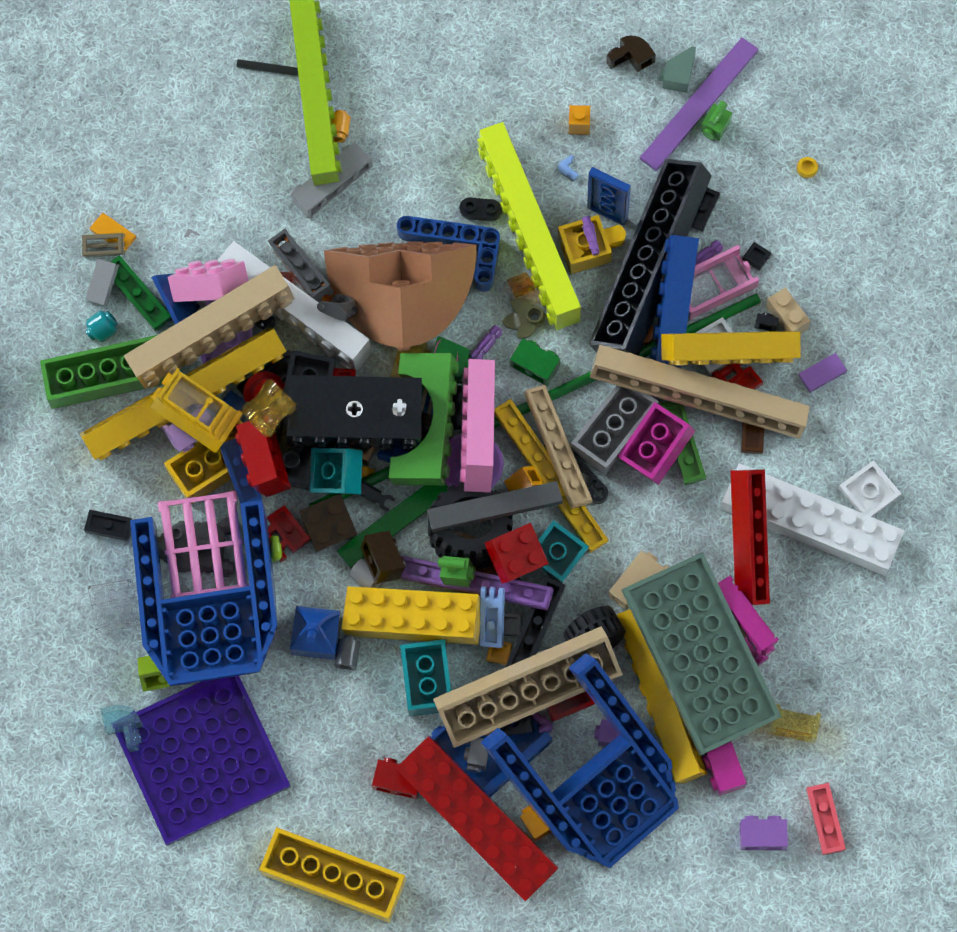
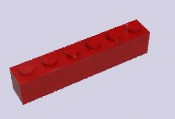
[730,469,770,605]

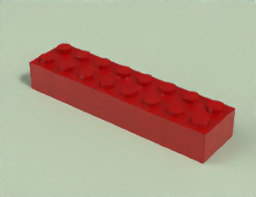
[395,736,559,901]

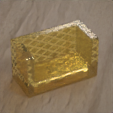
[770,704,821,743]

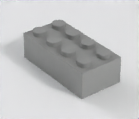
[571,385,659,476]

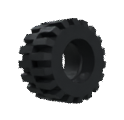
[564,606,626,649]

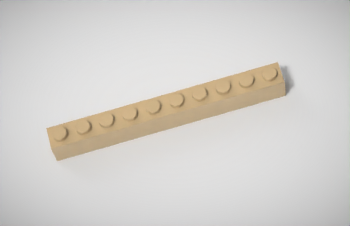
[590,345,810,439]

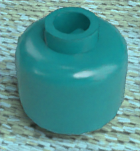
[85,310,118,342]

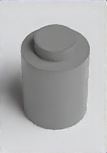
[349,558,384,588]

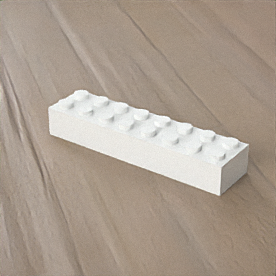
[218,241,372,372]
[721,463,905,577]

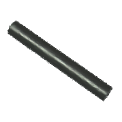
[237,59,298,76]

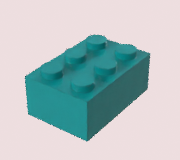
[400,639,451,717]

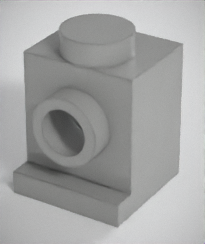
[464,738,489,773]

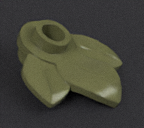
[502,298,545,338]

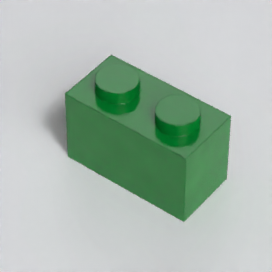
[510,339,560,386]

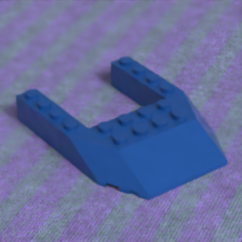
[130,500,277,686]
[480,653,679,868]

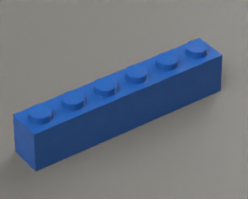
[650,235,699,368]

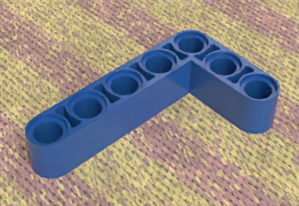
[397,216,500,292]

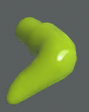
[270,536,282,562]

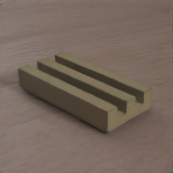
[82,233,125,257]

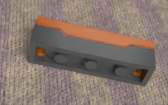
[268,229,335,302]

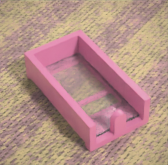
[688,245,759,320]

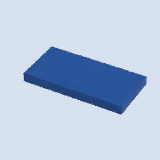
[587,167,631,226]

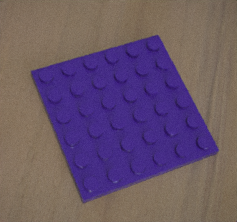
[111,676,291,846]

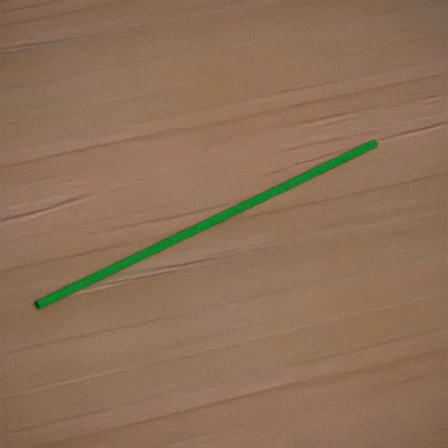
[309,293,761,506]

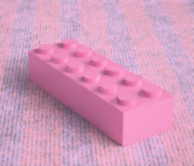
[460,359,495,492]

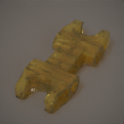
[242,380,296,437]

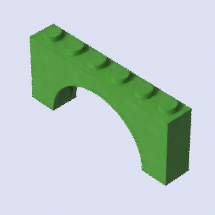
[389,353,459,485]

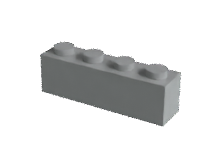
[291,142,372,219]

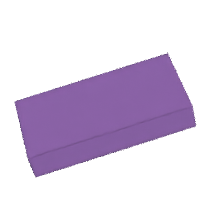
[798,353,847,393]

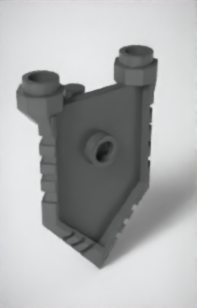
[158,517,234,577]

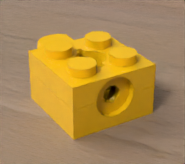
[558,215,626,275]

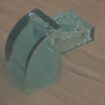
[100,705,143,752]

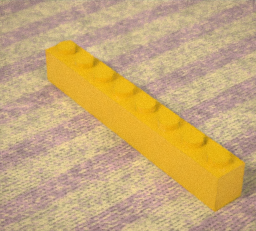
[617,609,708,784]

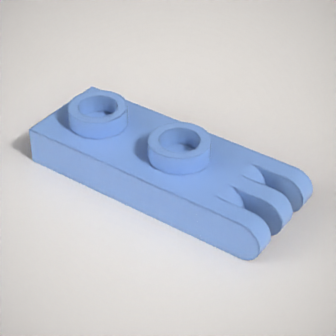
[480,586,505,648]

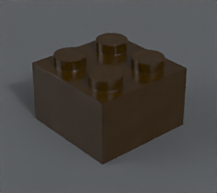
[299,494,357,553]

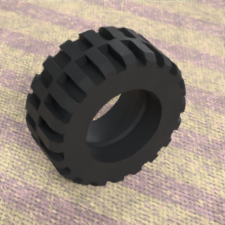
[428,482,513,568]

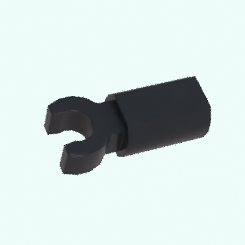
[358,480,395,511]

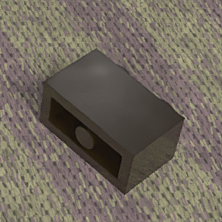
[360,530,405,584]

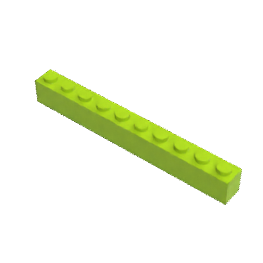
[289,0,342,186]

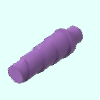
[582,216,599,256]

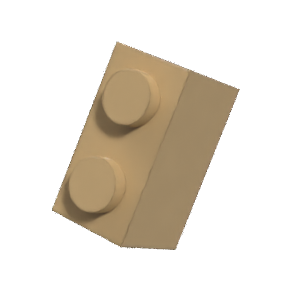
[766,287,810,334]

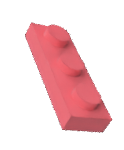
[806,783,846,855]

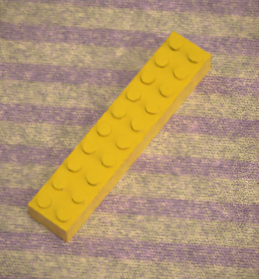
[79,327,287,461]

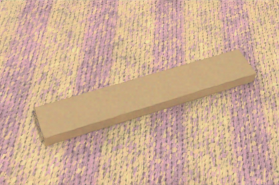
[524,385,593,509]

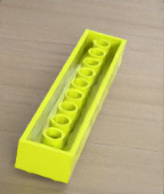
[477,122,581,330]

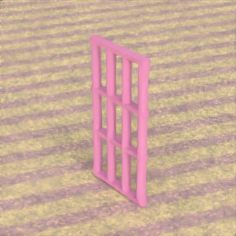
[158,491,249,598]

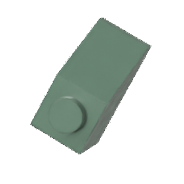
[659,47,696,93]

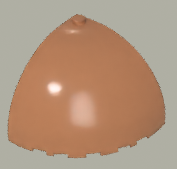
[324,241,476,351]

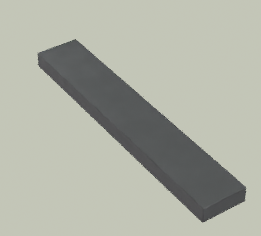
[427,481,563,532]

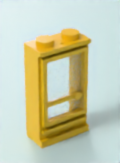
[150,367,243,453]

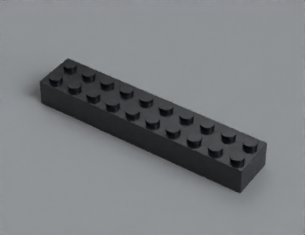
[589,159,712,356]

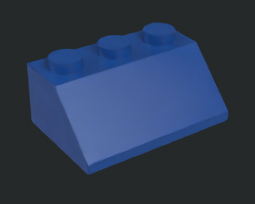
[151,273,200,324]

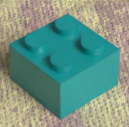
[310,448,363,494]
[538,520,589,584]

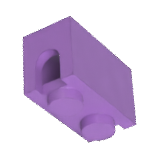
[740,815,788,850]

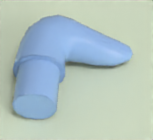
[558,155,579,181]

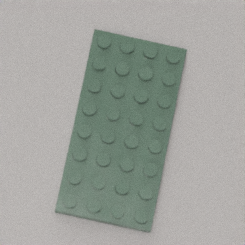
[621,552,782,755]

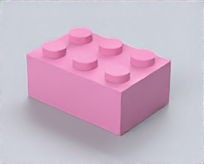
[168,259,249,302]

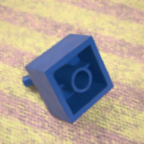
[290,606,342,660]

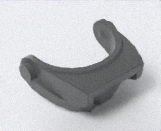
[317,294,358,321]

